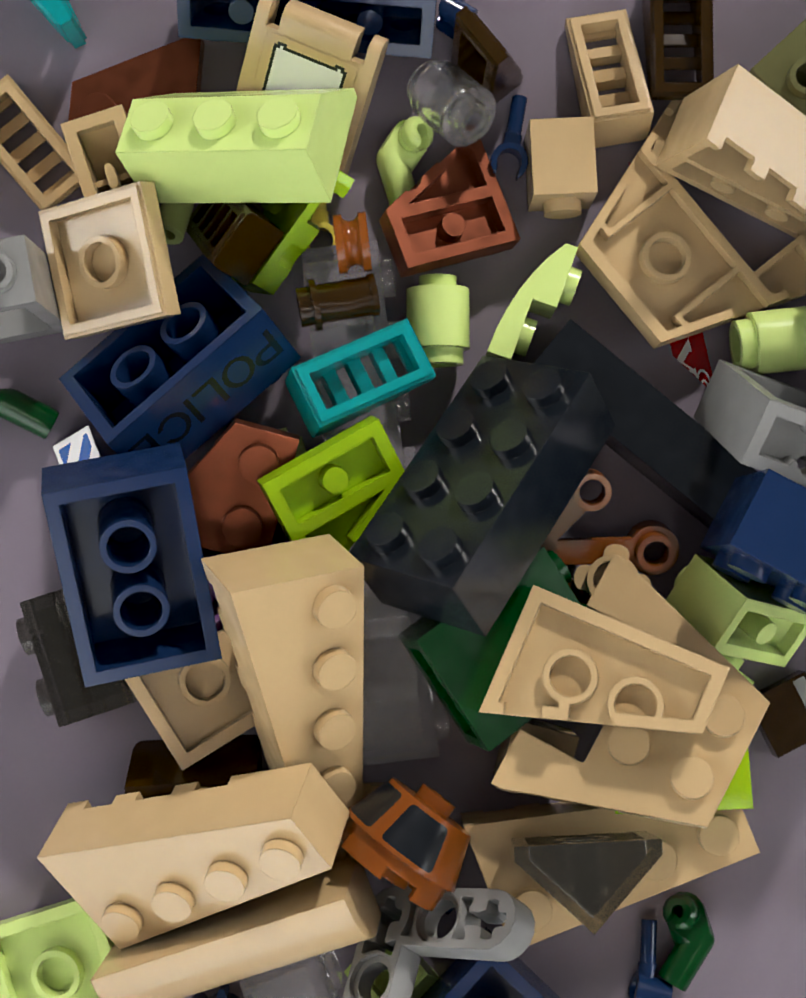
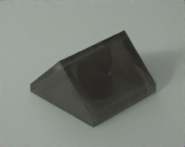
[511,831,663,935]

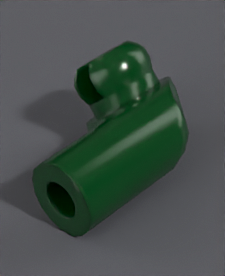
[0,388,59,439]
[658,892,715,992]

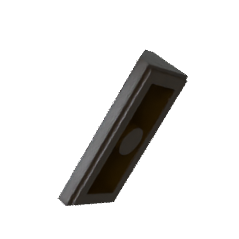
[124,734,262,799]

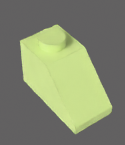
[666,554,806,667]

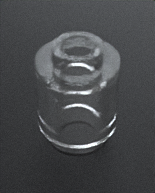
[407,60,496,147]

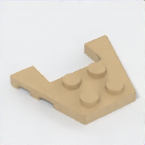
[576,100,806,349]
[491,554,770,829]

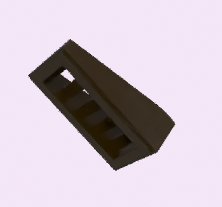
[642,0,714,100]
[451,6,523,108]
[186,203,285,286]

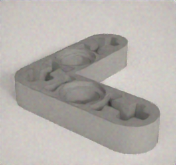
[342,886,535,998]

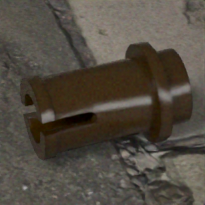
[295,273,380,332]

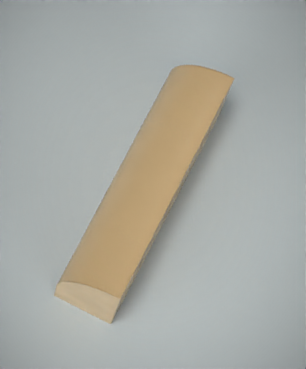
[90,857,382,998]

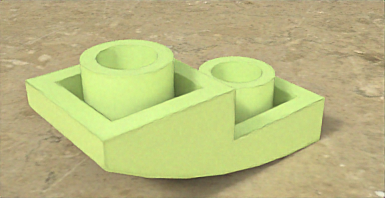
[485,243,582,360]

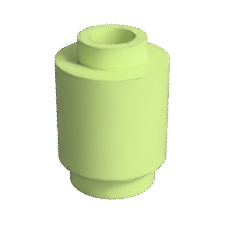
[406,273,470,368]
[729,306,806,375]

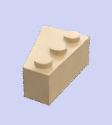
[655,64,806,239]

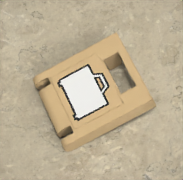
[236,0,389,175]

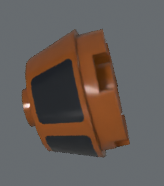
[341,777,471,911]

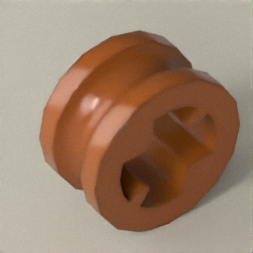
[333,211,372,275]

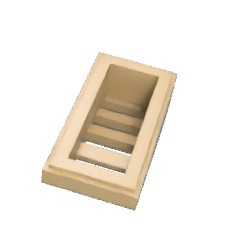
[565,9,654,148]
[0,74,80,211]

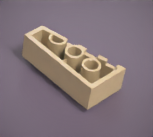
[37,763,350,950]
[460,802,760,945]

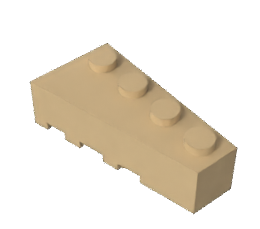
[201,534,364,807]

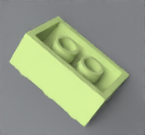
[115,88,357,203]

